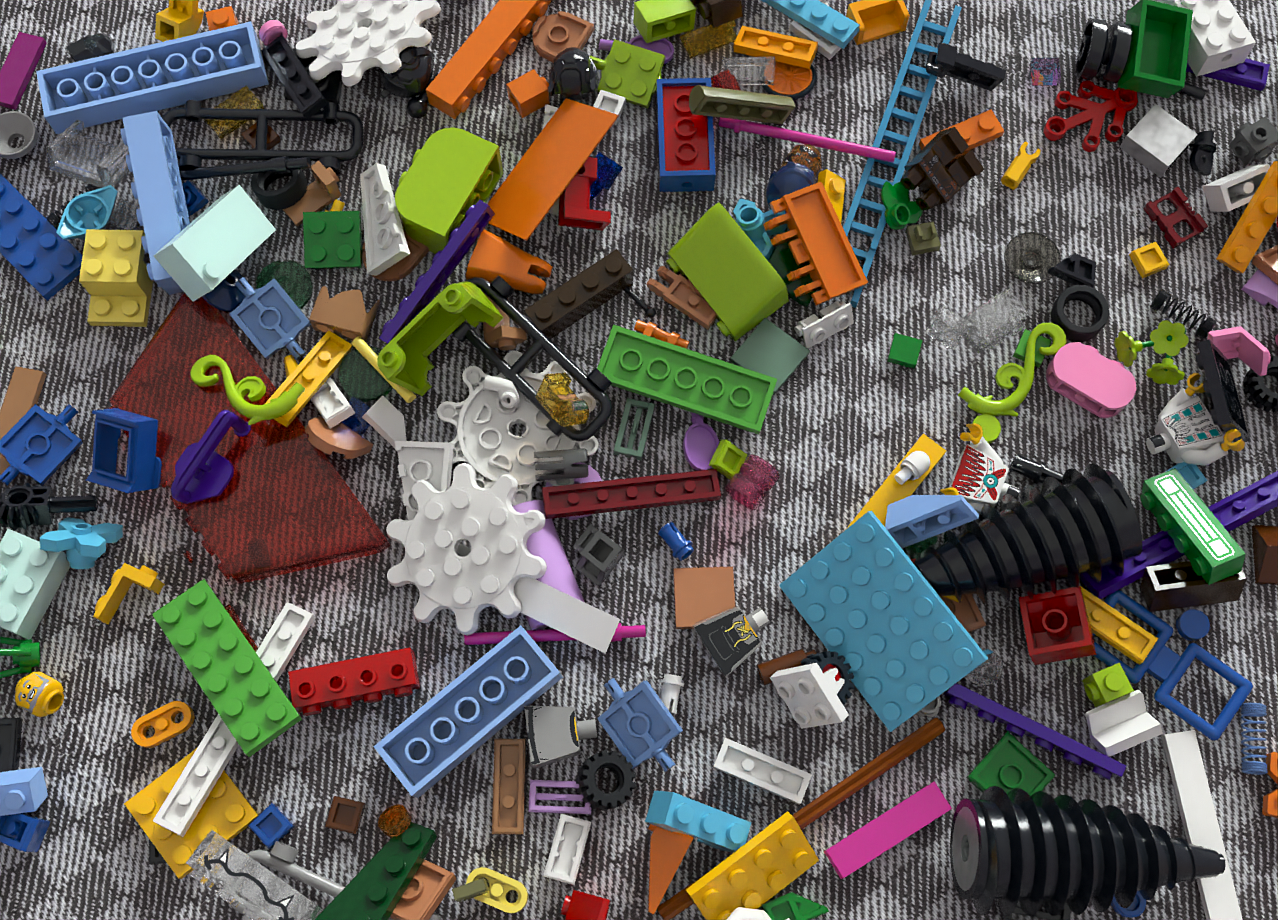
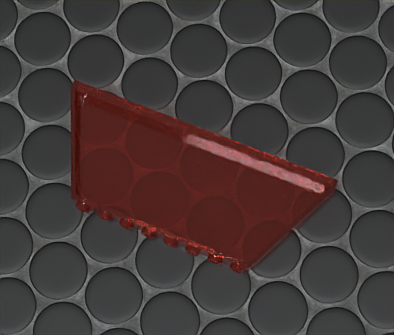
[108,292,391,584]

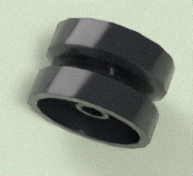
[1076,18,1132,84]

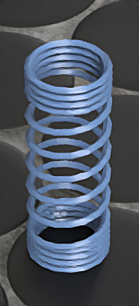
[1241,703,1268,775]

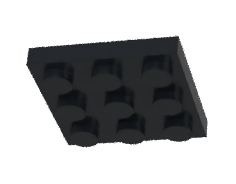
[1195,339,1251,442]

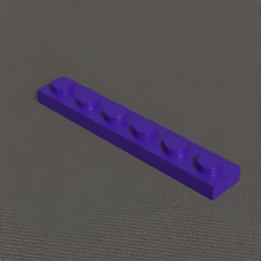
[379,199,495,344]
[943,683,1126,780]

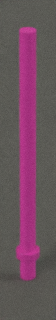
[719,117,896,163]

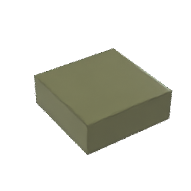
[452,878,489,902]

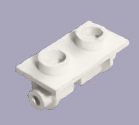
[794,301,854,349]

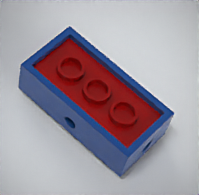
[656,78,716,192]

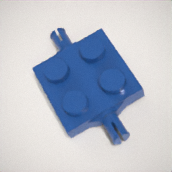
[0,404,83,486]

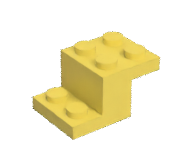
[79,229,153,327]

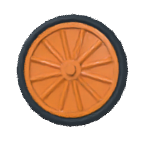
[760,60,817,100]

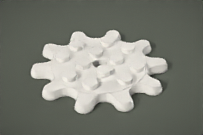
[296,0,441,86]
[437,351,599,506]
[386,463,547,635]

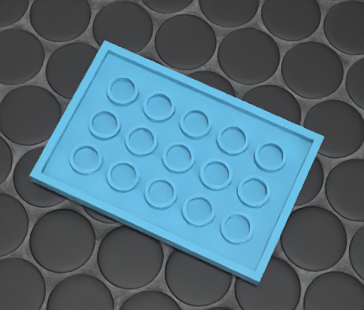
[779,511,989,732]

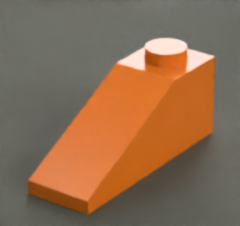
[648,824,694,915]

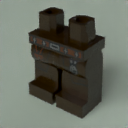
[900,127,984,211]

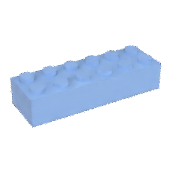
[120,111,190,295]
[373,625,563,798]

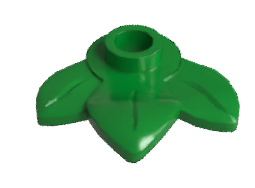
[881,181,923,230]

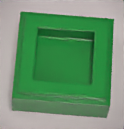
[887,333,922,369]

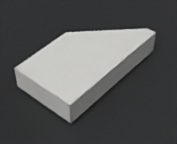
[362,395,407,448]

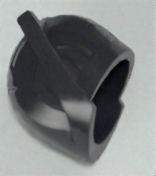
[380,46,434,98]
[548,47,598,101]

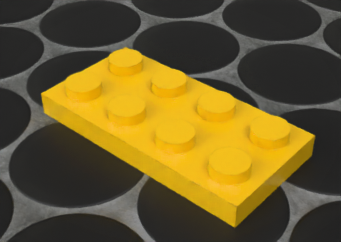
[686,811,819,920]

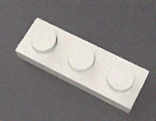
[713,738,812,805]

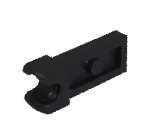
[926,42,1006,91]

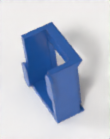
[86,408,162,493]

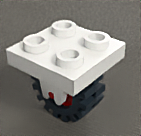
[770,651,854,729]

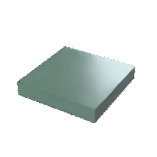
[730,318,810,395]

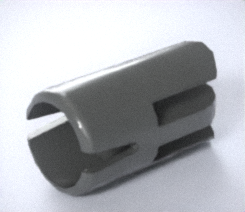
[534,448,589,481]

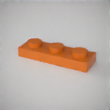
[919,109,1004,151]

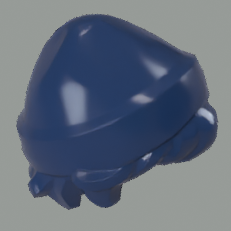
[766,162,816,208]

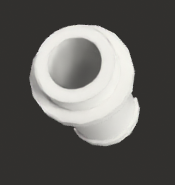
[660,674,684,714]

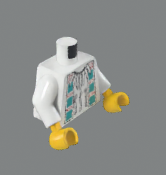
[1146,373,1245,466]

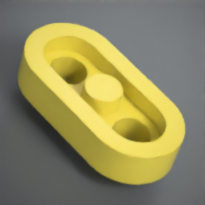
[466,867,528,913]

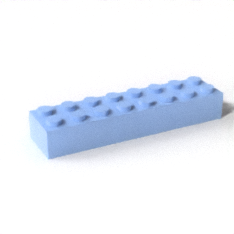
[36,21,269,134]

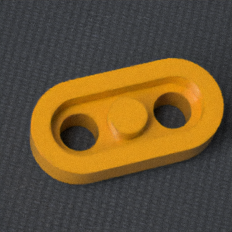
[131,701,195,748]

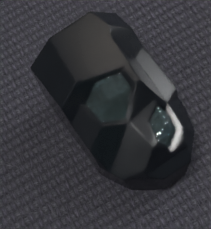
[65,33,114,62]

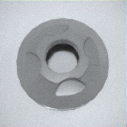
[0,111,38,159]

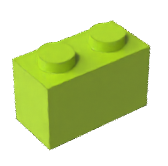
[633,0,696,43]

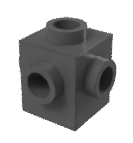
[1229,116,1278,166]

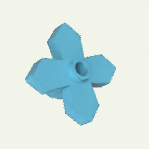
[733,199,787,260]
[40,517,123,569]

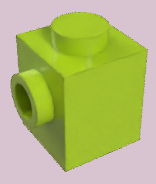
[1081,662,1134,708]

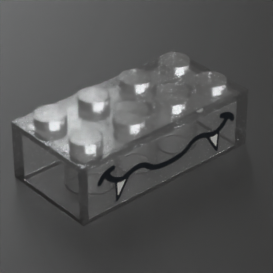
[186,829,323,920]

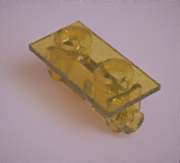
[679,20,737,59]

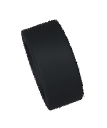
[250,158,308,210]
[1050,285,1110,342]

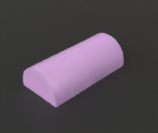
[513,500,585,630]

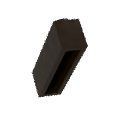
[524,249,633,339]

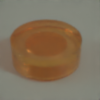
[378,804,411,837]

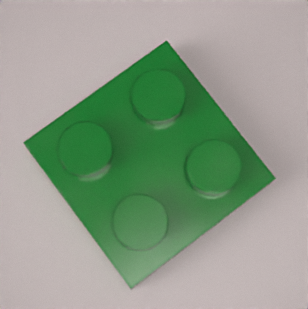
[303,211,363,269]

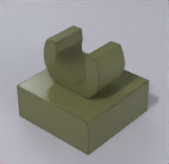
[905,221,941,256]

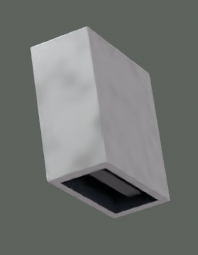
[1120,104,1197,178]

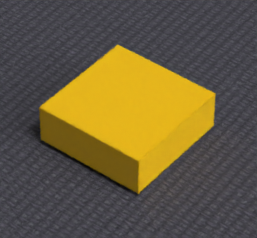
[1129,242,1170,278]

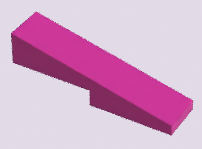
[824,781,952,879]

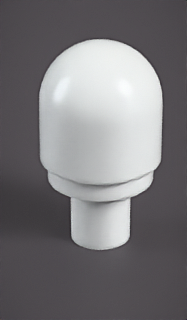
[894,451,930,485]

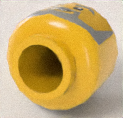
[15,672,64,717]

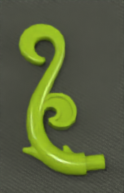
[958,323,1066,417]
[190,355,305,425]

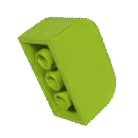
[395,127,503,254]

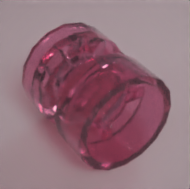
[725,454,780,510]

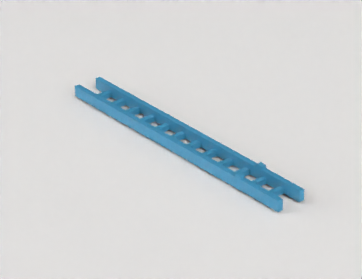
[821,0,962,308]

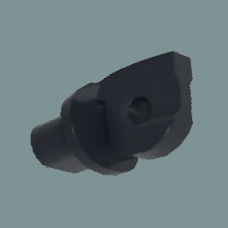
[1189,131,1216,176]

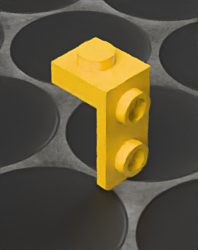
[93,563,165,624]

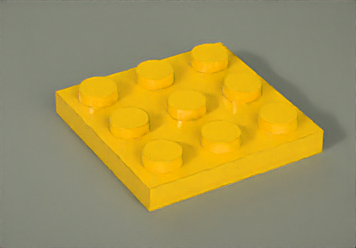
[124,747,259,879]

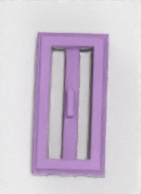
[528,780,592,815]

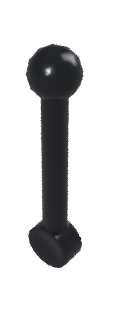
[624,287,656,318]

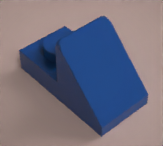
[0,813,50,852]

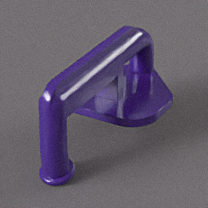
[171,410,251,504]

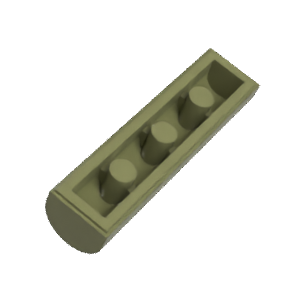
[689,85,796,124]

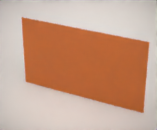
[488,98,619,241]

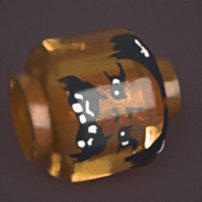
[782,144,822,176]

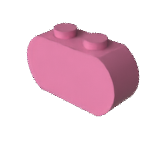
[1046,342,1136,418]

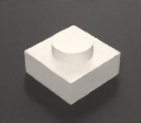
[593,90,626,125]

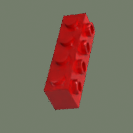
[288,647,420,716]

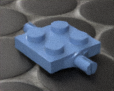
[229,277,311,360]
[597,678,683,772]

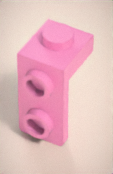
[1207,326,1271,376]

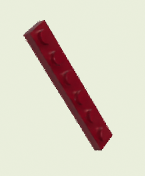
[542,469,721,519]

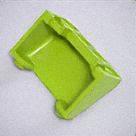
[666,202,789,341]
[377,281,504,396]

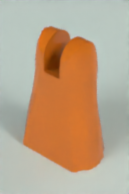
[466,229,553,294]

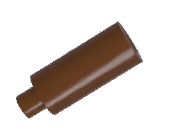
[756,649,816,686]

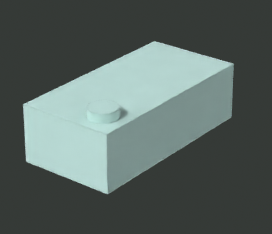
[153,185,276,302]

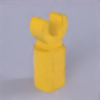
[1001,142,1041,190]

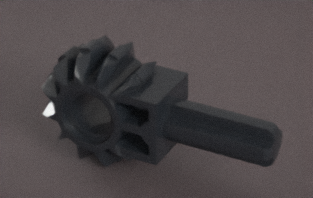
[0,483,98,531]

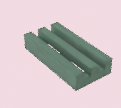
[614,398,655,461]

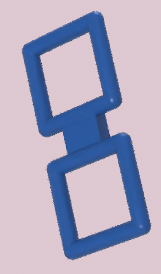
[1092,590,1253,741]

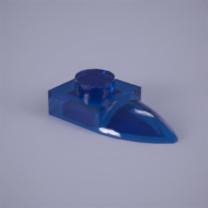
[590,152,623,201]

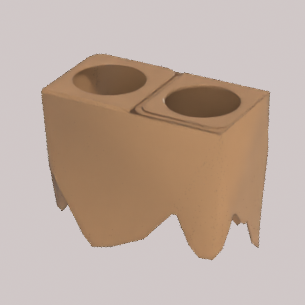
[309,286,380,342]

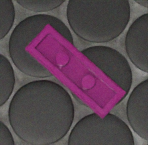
[0,32,47,110]

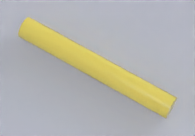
[352,336,416,403]

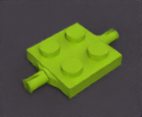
[589,39,665,108]

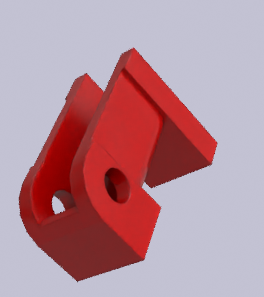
[558,157,611,231]

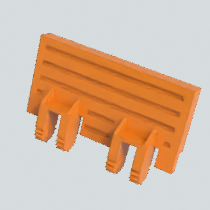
[763,182,868,306]

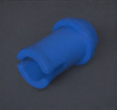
[658,522,694,561]

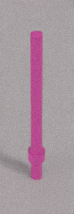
[464,623,646,645]

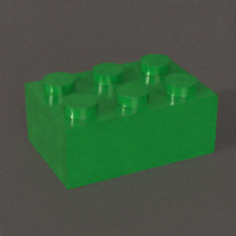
[1118,0,1193,98]

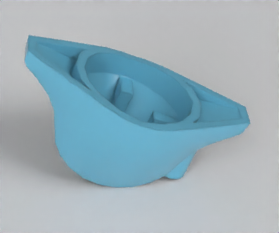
[56,185,118,240]

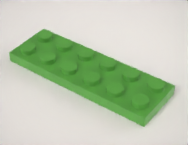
[597,324,777,435]
[152,579,302,757]

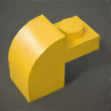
[155,0,204,42]

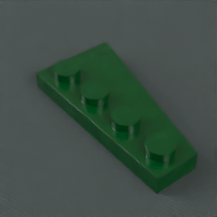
[315,821,437,920]

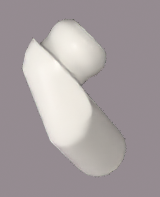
[483,375,519,408]

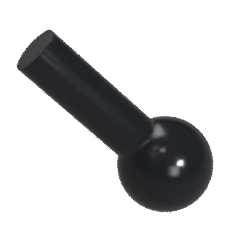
[406,73,438,119]

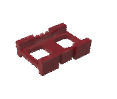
[1144,186,1208,249]

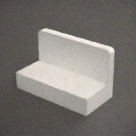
[1085,690,1163,757]

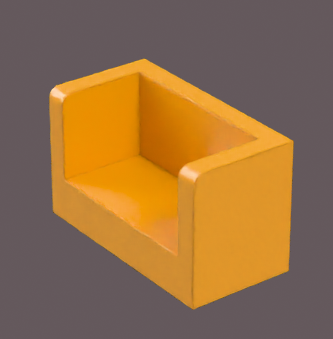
[846,0,910,45]

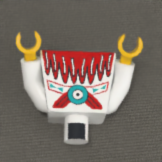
[940,423,1020,515]

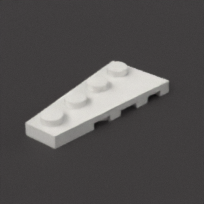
[360,163,410,276]
[394,441,454,520]

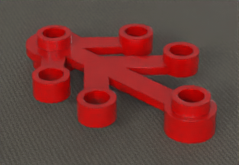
[1043,81,1138,152]

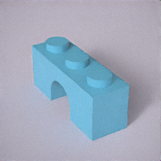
[645,791,751,853]

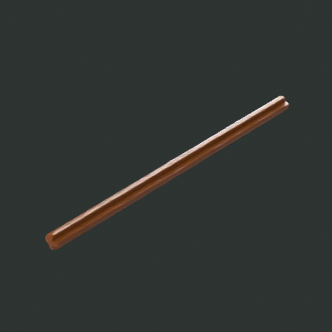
[657,718,946,920]

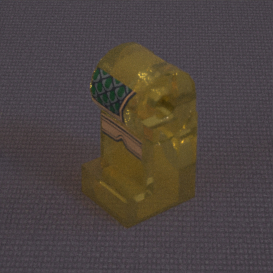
[535,372,589,427]

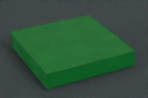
[966,732,1055,796]

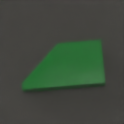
[762,892,829,920]

